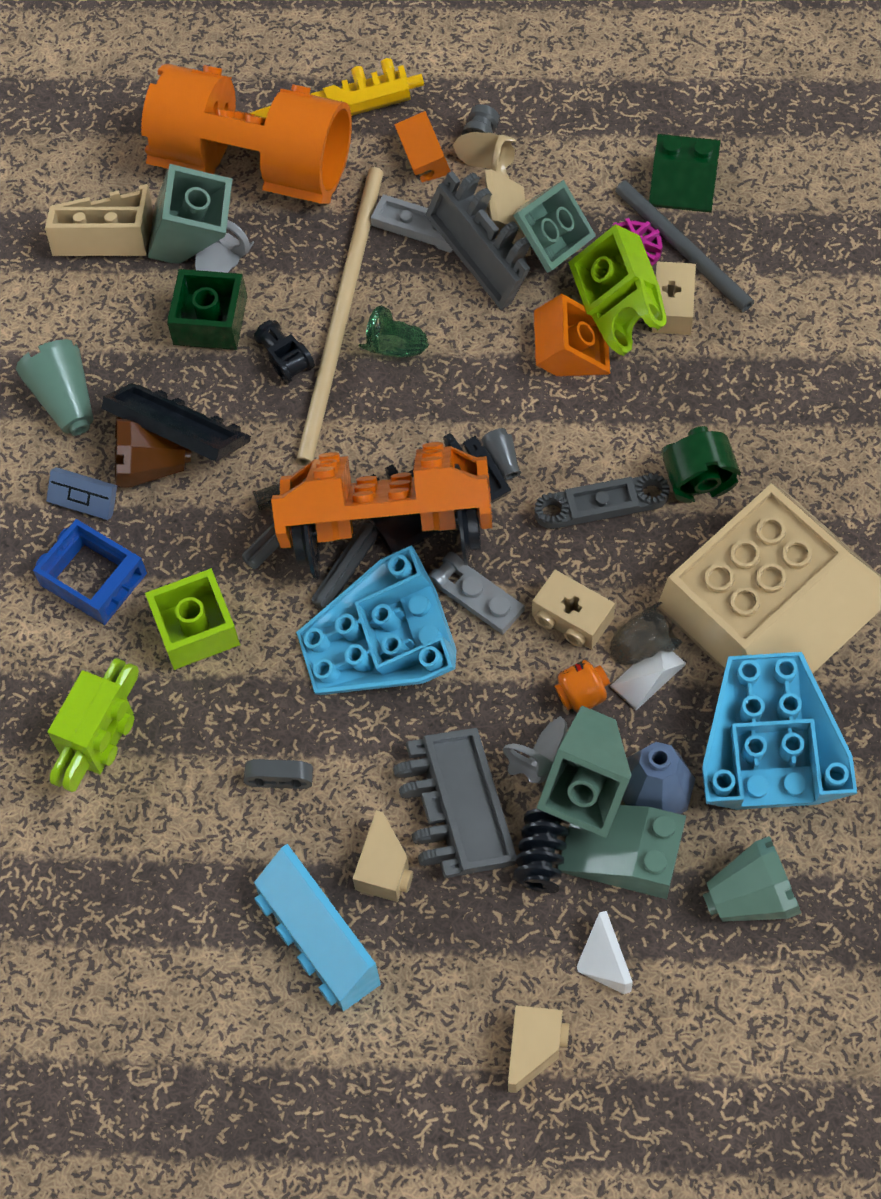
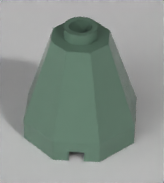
[703,836,801,922]

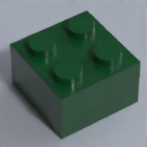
[167,269,248,350]

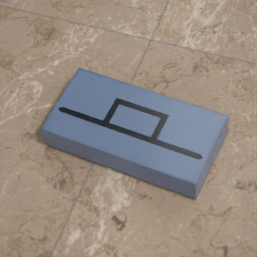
[46,467,117,520]

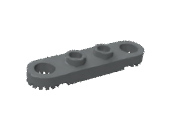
[535,473,670,529]

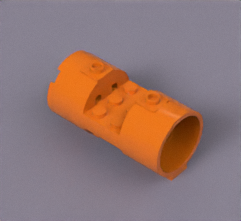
[141,64,352,204]

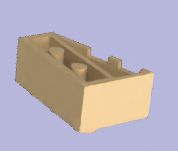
[45,184,154,256]

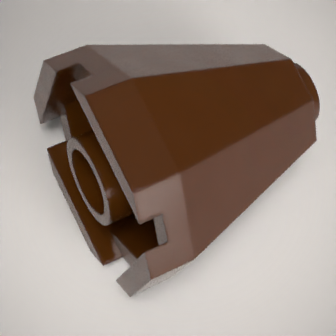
[115,416,191,488]

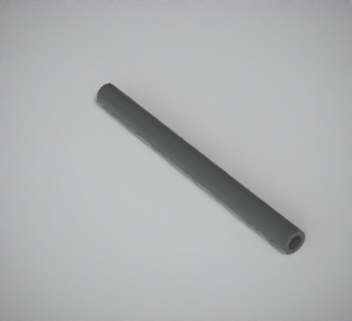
[615,180,754,312]

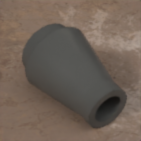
[481,428,521,481]

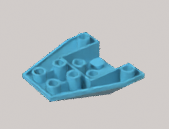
[296,545,457,695]
[702,652,857,810]

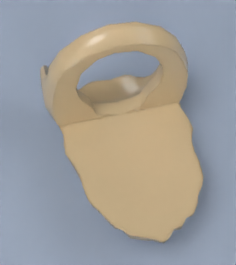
[453,132,516,179]

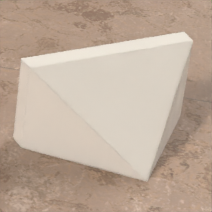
[610,640,686,710]
[577,911,633,994]

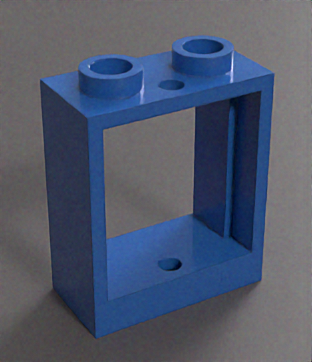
[33,519,147,625]

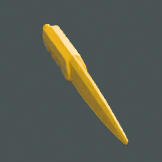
[250,58,425,117]

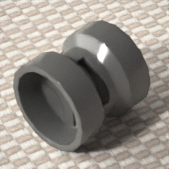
[462,104,500,135]

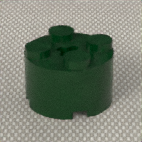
[661,426,741,503]

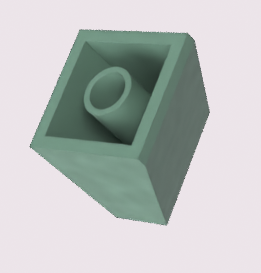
[148,164,233,264]
[537,705,631,838]

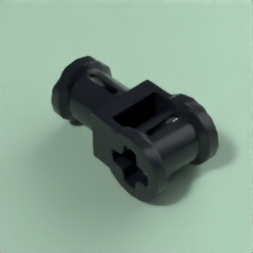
[254,320,315,384]

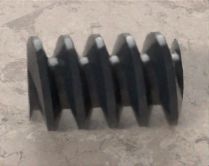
[513,808,569,893]

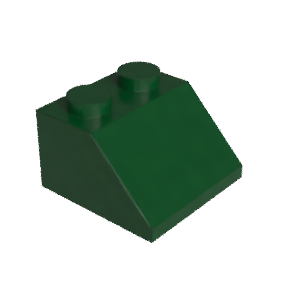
[649,134,721,213]

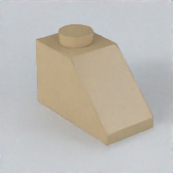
[353,810,413,902]
[508,1005,570,1093]

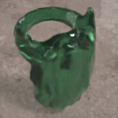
[358,305,429,358]

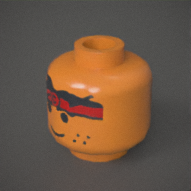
[554,660,610,713]

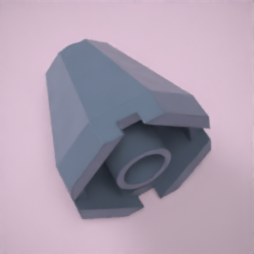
[622,742,696,814]

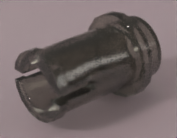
[252,483,280,512]

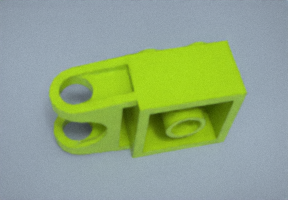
[568,224,667,356]

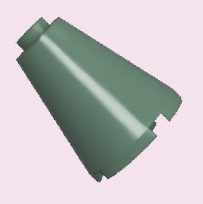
[16,339,94,436]

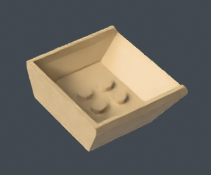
[657,483,881,674]

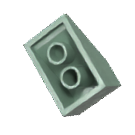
[513,180,596,273]
[558,805,686,899]

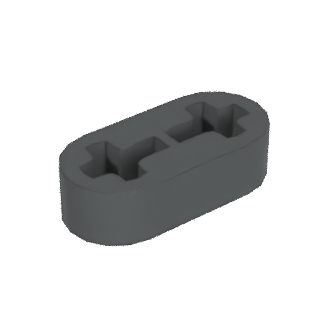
[243,759,314,789]

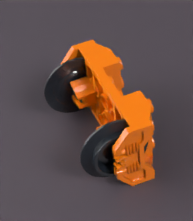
[271,442,493,580]

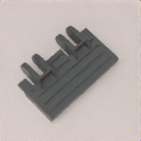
[425,171,531,310]
[393,728,517,878]

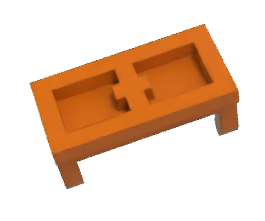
[394,111,451,182]

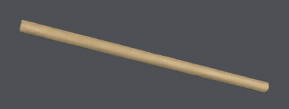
[296,167,384,465]

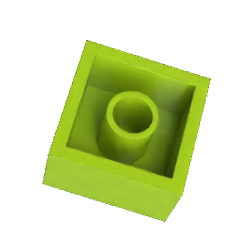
[145,568,240,670]

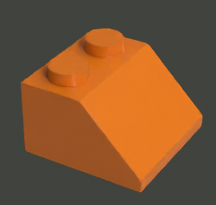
[534,293,610,376]

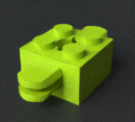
[47,658,139,792]

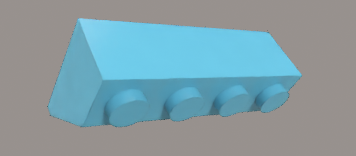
[254,844,381,1012]

